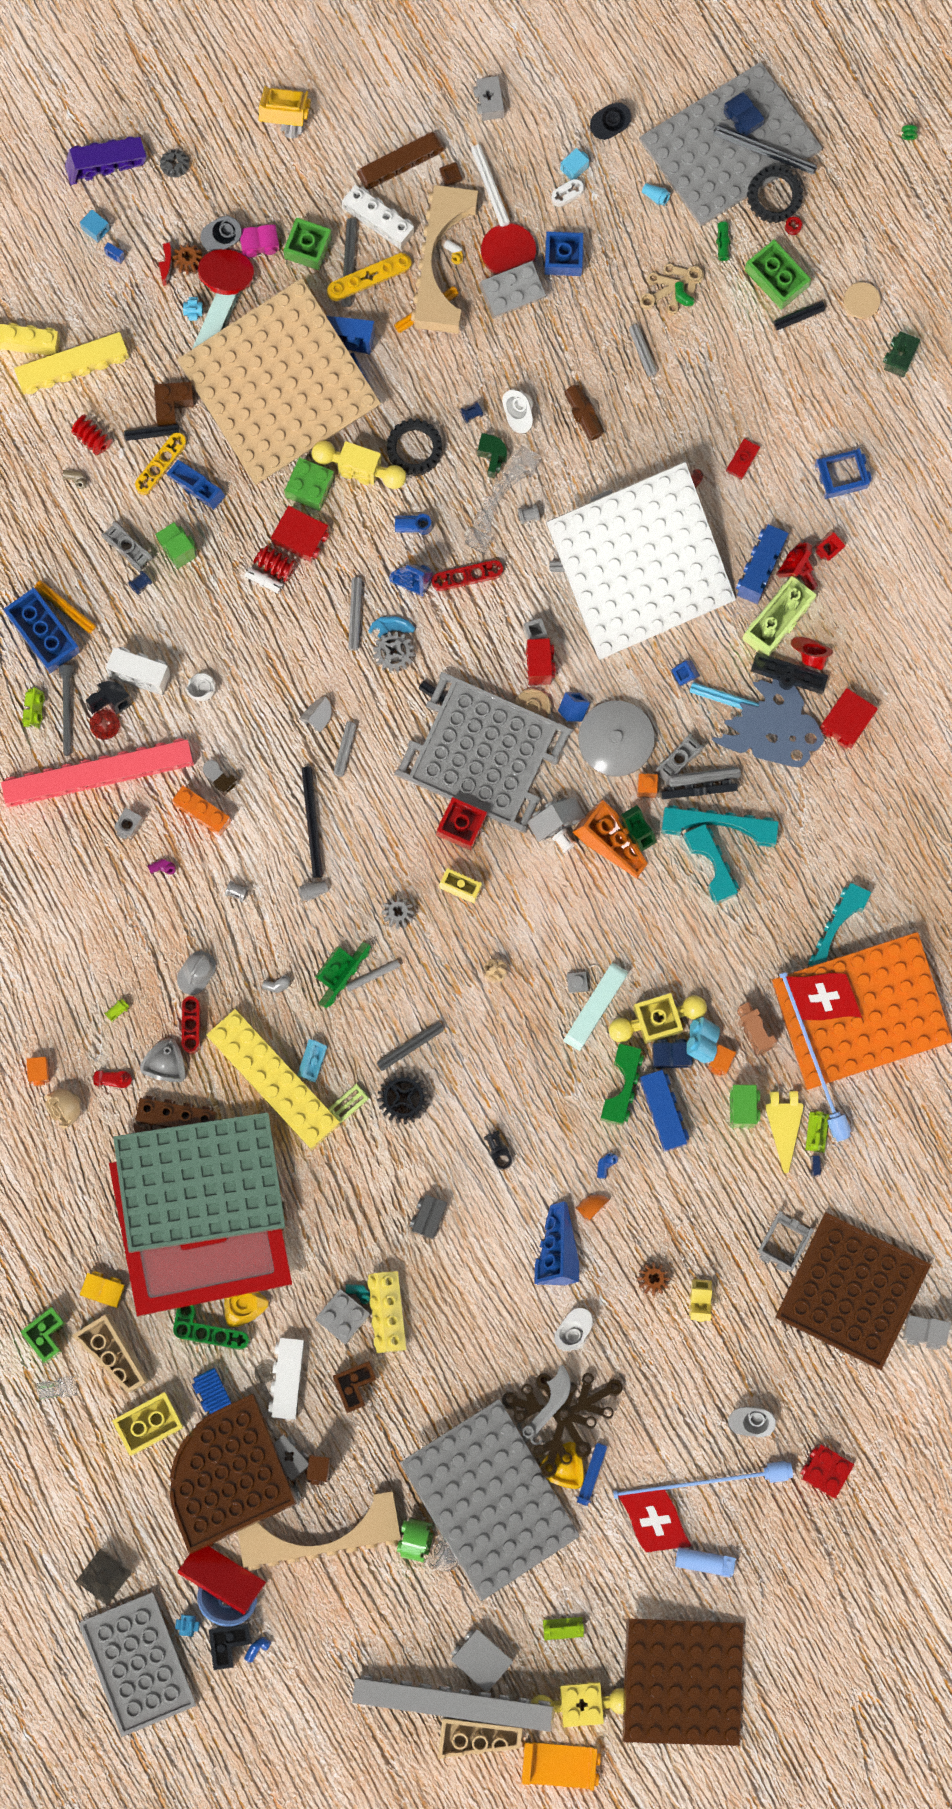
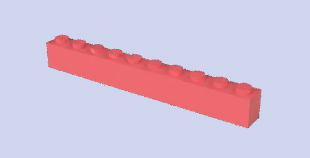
[1,738,194,808]

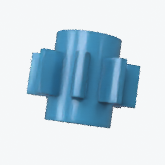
[175,1615,200,1637]

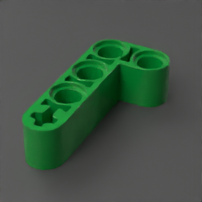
[173,1305,250,1350]

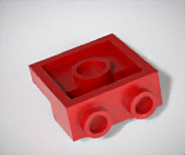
[800,1444,855,1499]

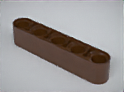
[356,132,444,190]

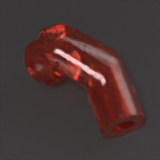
[691,469,704,488]

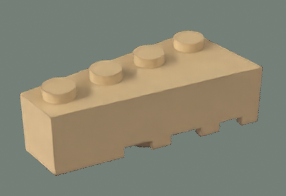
[72,1315,150,1393]
[438,1716,522,1759]

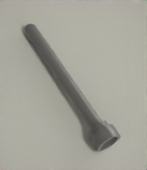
[59,665,74,756]

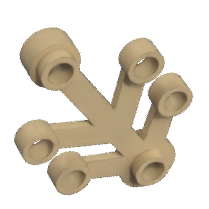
[640,264,704,316]

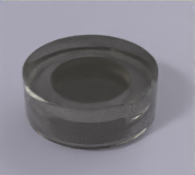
[254,1363,274,1383]

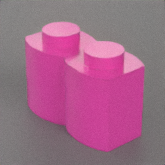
[240,225,279,258]

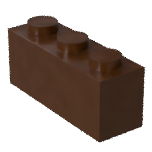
[306,1455,331,1486]

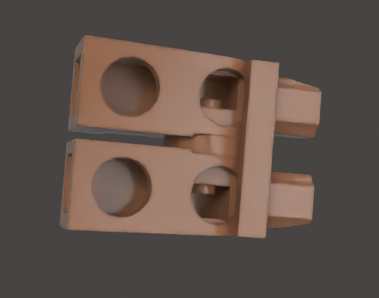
[737,1002,777,1057]

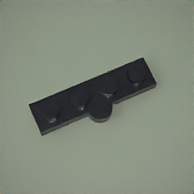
[750,652,828,694]
[660,780,738,800]

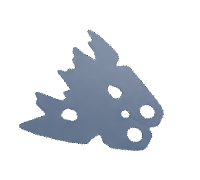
[712,679,824,767]

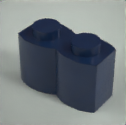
[724,91,764,136]
[652,1039,692,1069]

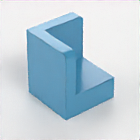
[80,210,110,243]

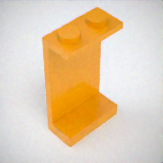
[521,1742,601,1791]

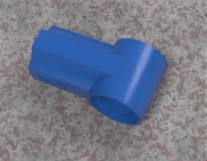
[395,514,433,535]

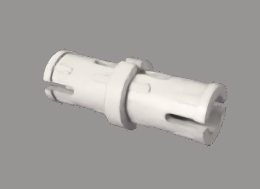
[245,567,284,594]

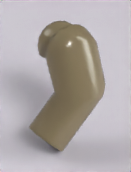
[63,470,87,489]

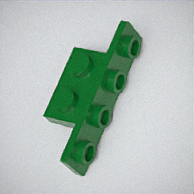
[315,942,371,1008]

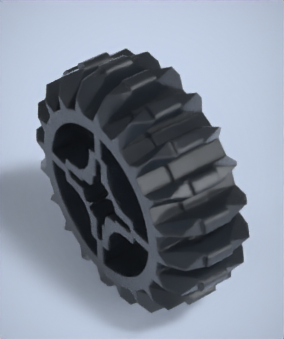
[377,1072,430,1125]

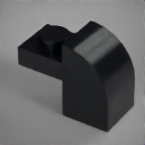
[85,681,132,715]

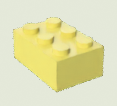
[112,1392,184,1456]

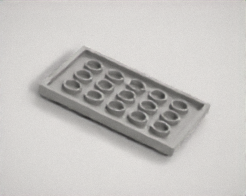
[78,1592,197,1737]

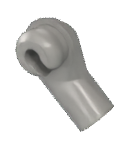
[262,975,290,993]

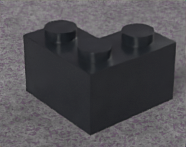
[209,1623,252,1670]

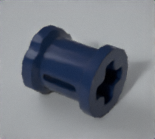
[459,401,483,424]
[127,570,152,595]

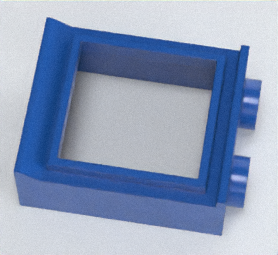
[814,448,872,499]

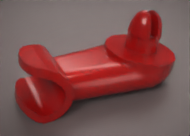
[93,1070,132,1088]

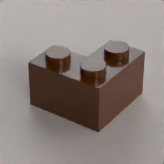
[154,382,194,426]
[333,1361,377,1414]

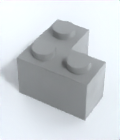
[527,797,585,842]
[902,1315,951,1350]

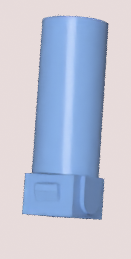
[675,1547,736,1578]

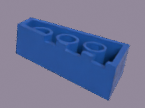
[736,524,789,604]

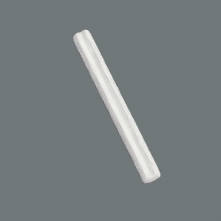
[471,144,509,227]

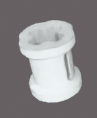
[552,828,577,853]

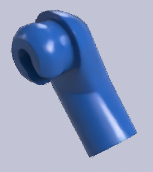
[597,1153,618,1179]
[244,1637,271,1663]

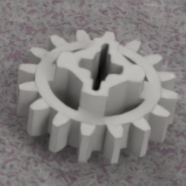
[373,632,414,673]

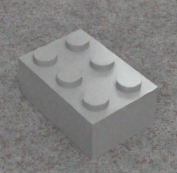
[479,261,546,319]

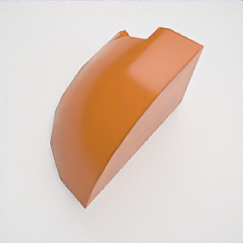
[575,1194,610,1222]

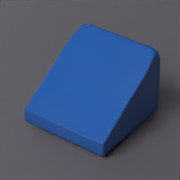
[672,660,700,686]

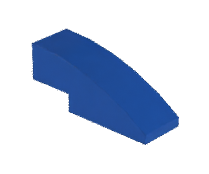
[166,460,225,510]

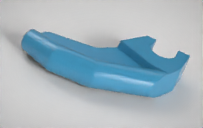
[368,616,415,639]

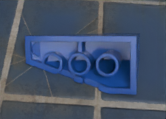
[389,564,433,597]
[534,1201,579,1286]

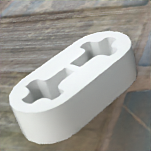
[551,179,584,207]

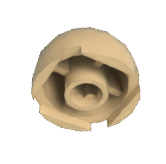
[44,1089,81,1129]

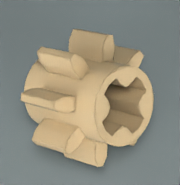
[484,958,507,983]

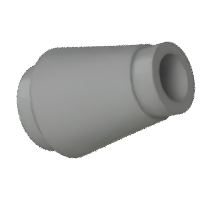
[298,881,328,902]

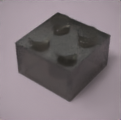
[76,1548,134,1606]

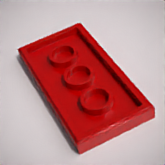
[177,1546,266,1615]

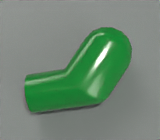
[675,282,695,307]

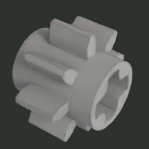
[281,124,304,138]

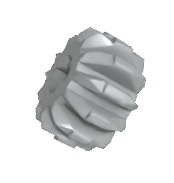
[382,896,415,929]

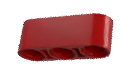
[182,996,201,1054]

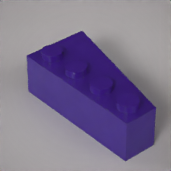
[65,136,146,185]

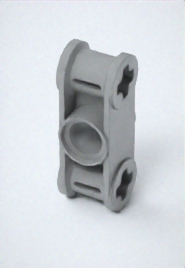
[101,521,153,572]
[654,734,705,786]

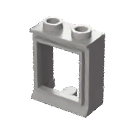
[756,1211,814,1273]

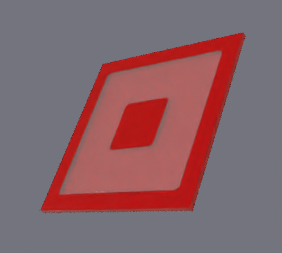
[109,1162,292,1317]

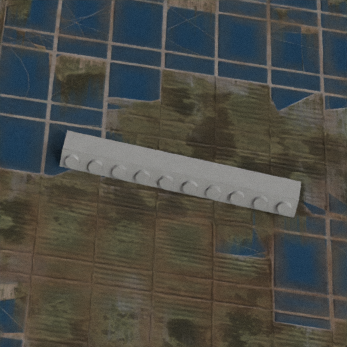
[352,1675,555,1732]

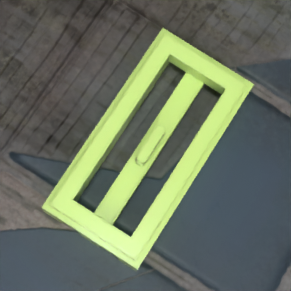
[328,1084,370,1124]

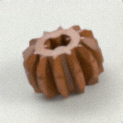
[172,243,202,275]
[637,1262,670,1296]

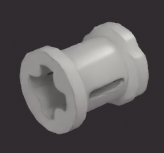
[517,504,540,525]
[225,880,249,903]

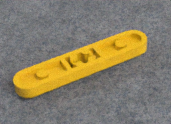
[327,253,411,301]

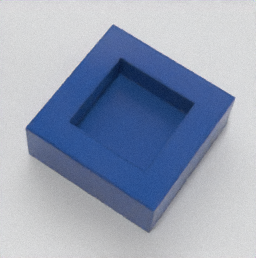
[104,242,125,264]

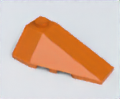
[572,800,648,878]

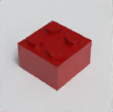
[526,638,555,686]
[436,797,487,851]

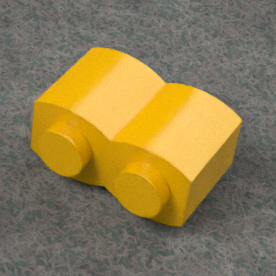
[79,1271,125,1308]

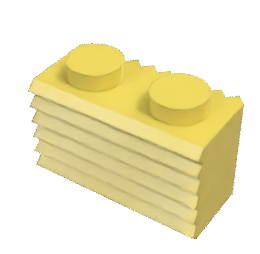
[439,868,482,903]

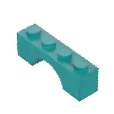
[683,824,739,905]

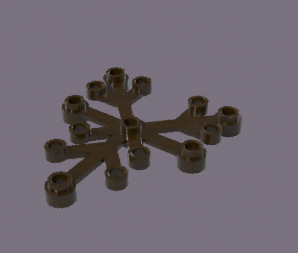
[502,1373,623,1478]

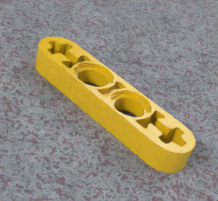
[135,433,186,495]

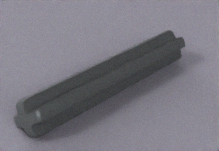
[377,1022,444,1071]

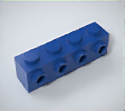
[639,1070,689,1152]

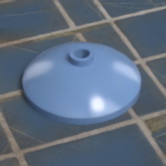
[197,1587,257,1626]

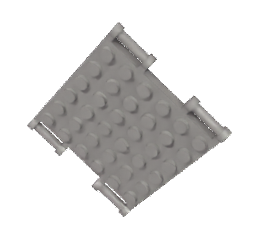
[394,672,572,834]

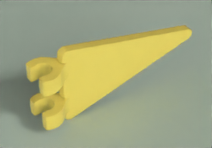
[765,1091,804,1173]

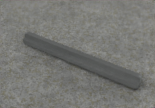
[341,218,357,307]

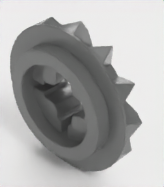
[160,148,189,178]

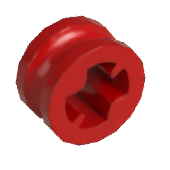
[785,216,802,236]

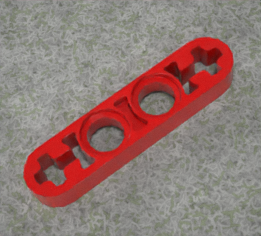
[432,560,503,591]

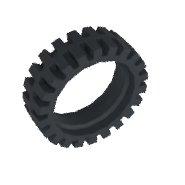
[747,166,803,223]
[387,418,442,476]

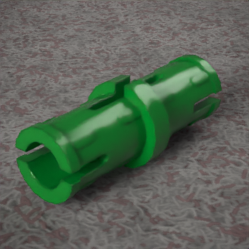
[716,222,731,261]

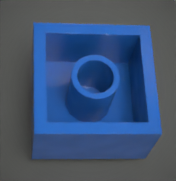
[544,231,583,276]

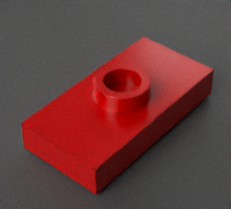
[726,438,760,480]

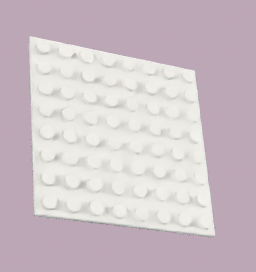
[546,462,736,660]

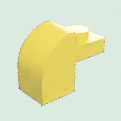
[689,1279,712,1322]

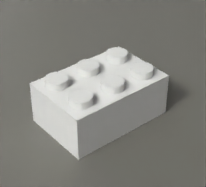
[106,647,170,696]

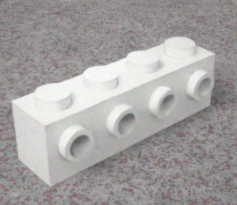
[342,185,414,250]

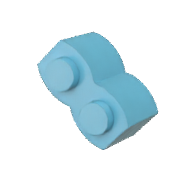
[687,1017,720,1063]

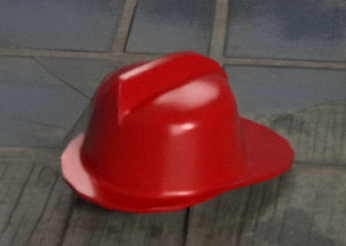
[791,637,833,670]

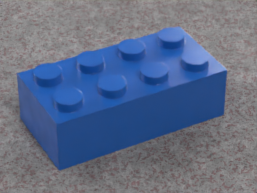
[3,588,80,674]

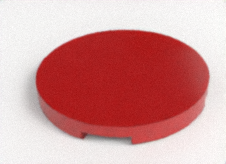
[481,223,536,275]
[198,249,254,295]

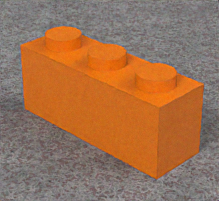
[172,785,231,837]

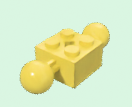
[312,441,406,489]
[609,993,707,1044]
[530,1682,624,1727]

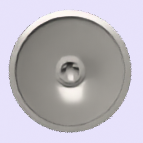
[578,701,654,777]

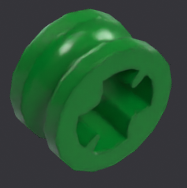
[901,125,918,140]

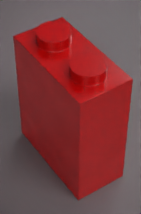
[271,505,330,563]
[820,688,878,749]

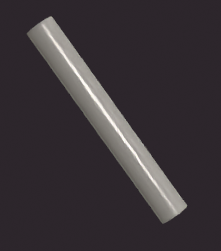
[346,960,401,992]

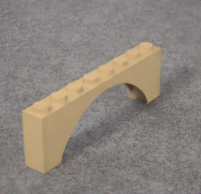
[411,185,478,334]
[238,1491,401,1571]

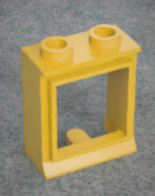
[259,86,311,126]

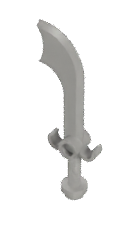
[517,1365,570,1445]

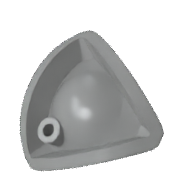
[140,1038,185,1082]

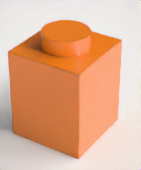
[637,774,658,798]
[708,1044,736,1077]
[26,1057,50,1087]

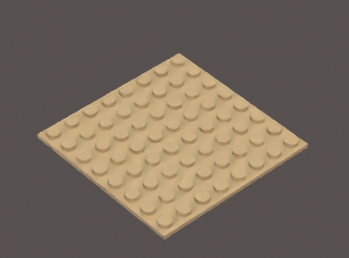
[177,278,381,486]

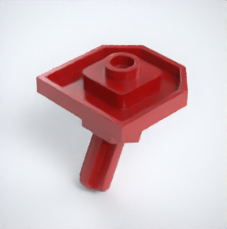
[776,542,818,591]

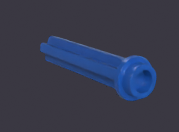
[576,1443,607,1506]

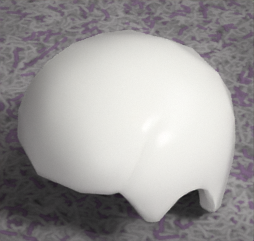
[186,673,216,701]

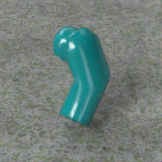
[346,1284,371,1304]

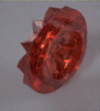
[89,710,120,740]

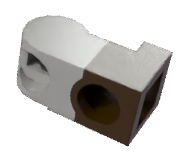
[203,760,238,796]

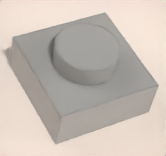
[567,972,588,994]

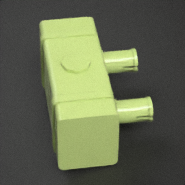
[742,576,816,656]

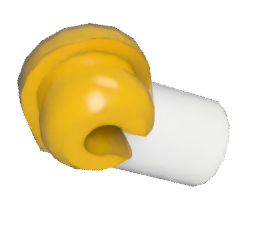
[443,240,464,265]

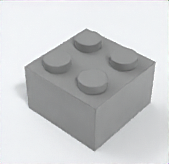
[315,1289,371,1345]

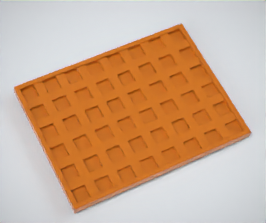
[771,932,952,1090]

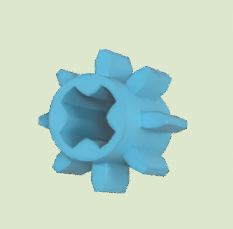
[183,297,203,321]

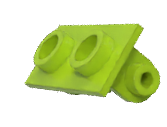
[22,687,45,729]
[805,1112,829,1153]
[543,1617,584,1640]

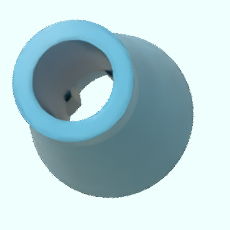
[642,183,671,206]

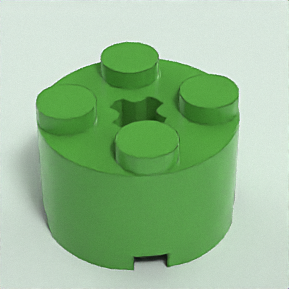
[397,1518,434,1563]

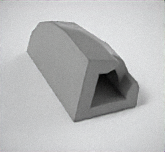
[299,697,331,732]

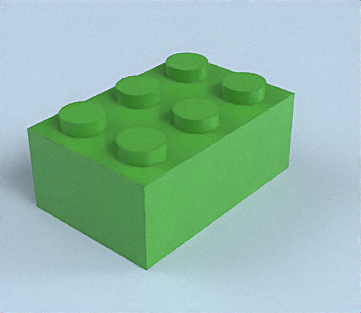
[744,240,811,310]

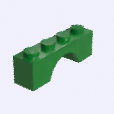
[600,1043,644,1126]

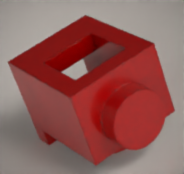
[814,531,845,561]

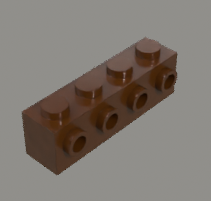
[135,1095,217,1128]

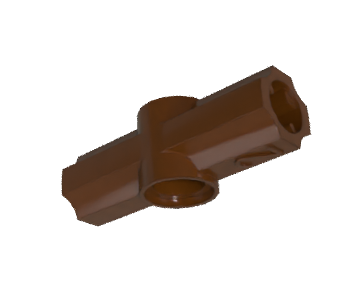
[564,385,603,441]

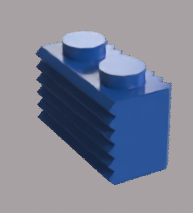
[192,1368,232,1414]

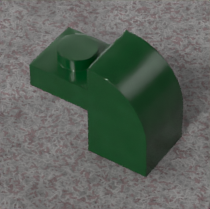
[477,433,507,479]
[621,805,657,852]

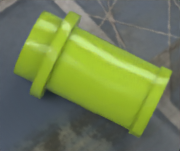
[104,998,129,1022]

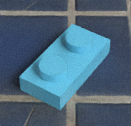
[297,1039,327,1083]

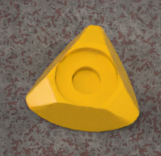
[224,1292,268,1328]
[539,1442,583,1489]

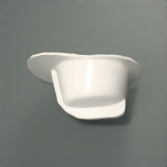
[502,390,533,433]
[554,1308,593,1351]

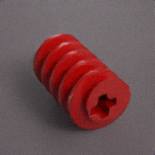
[71,414,112,455]
[253,545,295,583]

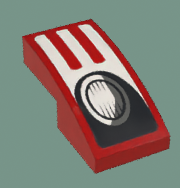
[158,242,172,286]

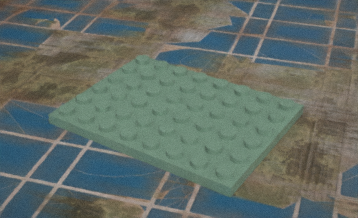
[113,1112,285,1253]

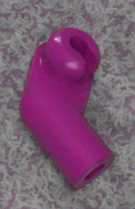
[147,859,176,875]

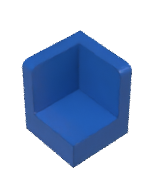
[558,692,590,722]

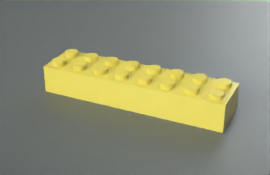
[206,1009,340,1151]

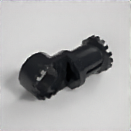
[483,1130,512,1170]

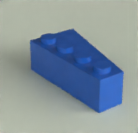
[326,316,375,355]

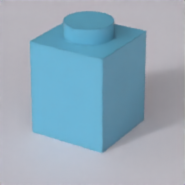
[560,148,589,180]

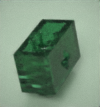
[883,331,921,378]

